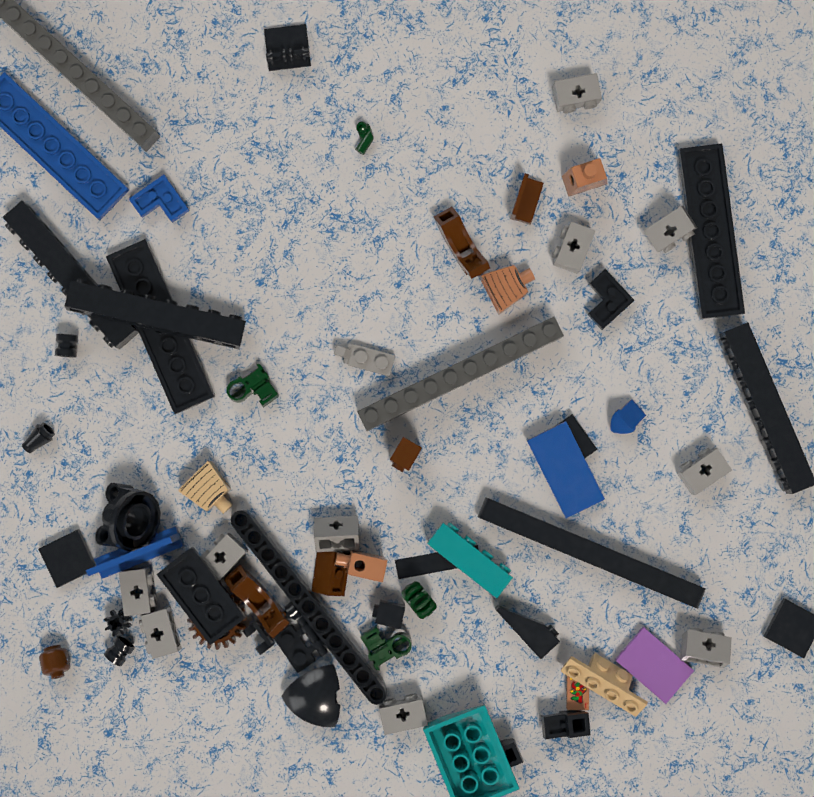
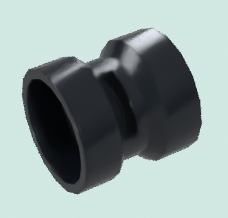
[54,334,78,358]
[104,635,135,666]

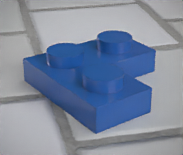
[129,174,190,223]

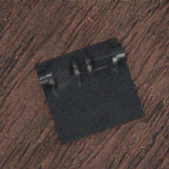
[264,24,311,71]

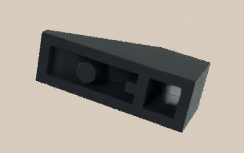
[495,605,560,659]

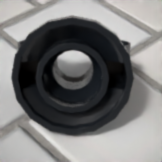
[95,483,161,552]

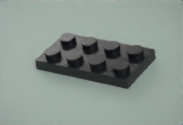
[156,547,246,645]

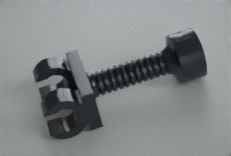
[242,602,301,655]

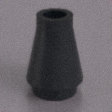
[22,422,55,454]

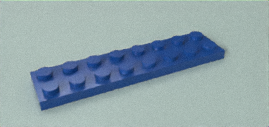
[0,72,129,221]

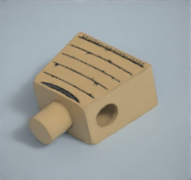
[178,461,232,514]

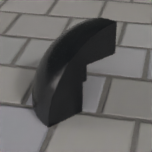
[281,664,340,727]

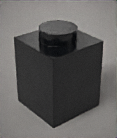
[372,599,406,629]

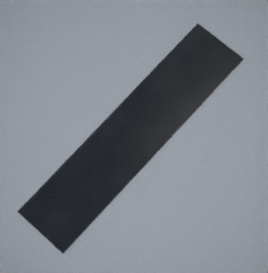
[395,545,479,579]

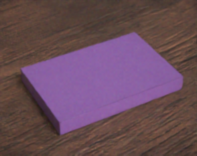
[615,627,694,704]

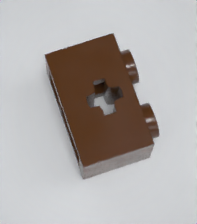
[390,437,422,472]

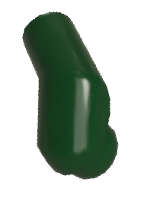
[355,121,374,155]

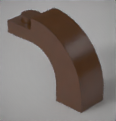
[433,206,490,279]
[224,565,289,638]

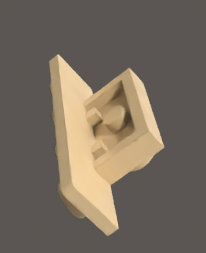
[561,653,648,716]

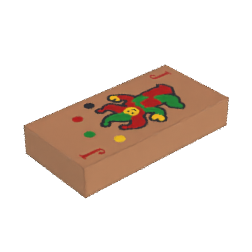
[566,665,589,710]

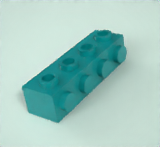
[427,522,513,599]

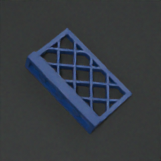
[86,526,184,579]

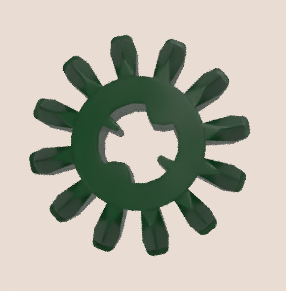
[401,581,437,619]

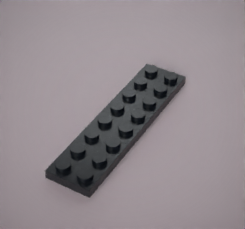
[678,143,745,320]
[106,239,215,415]

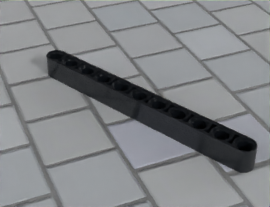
[477,497,706,609]
[231,510,387,705]

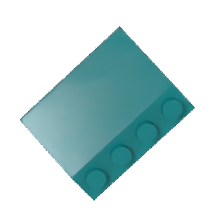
[423,704,520,797]

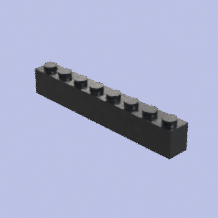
[3,200,139,349]
[64,279,246,350]
[719,322,814,494]

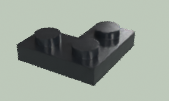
[587,269,635,330]

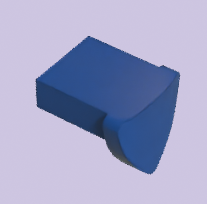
[610,400,646,434]

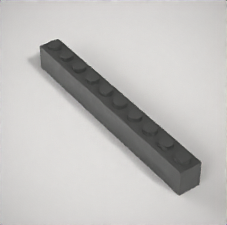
[0,0,160,152]
[357,316,564,432]

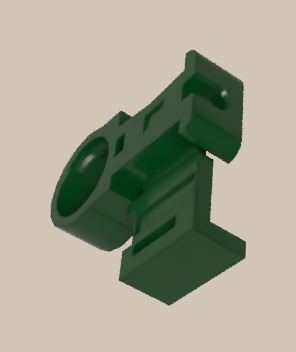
[226,364,279,408]
[360,624,412,670]

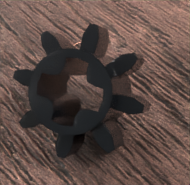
[104,608,132,636]

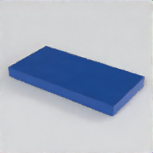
[527,421,605,518]

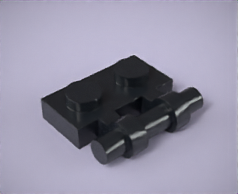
[274,616,328,674]

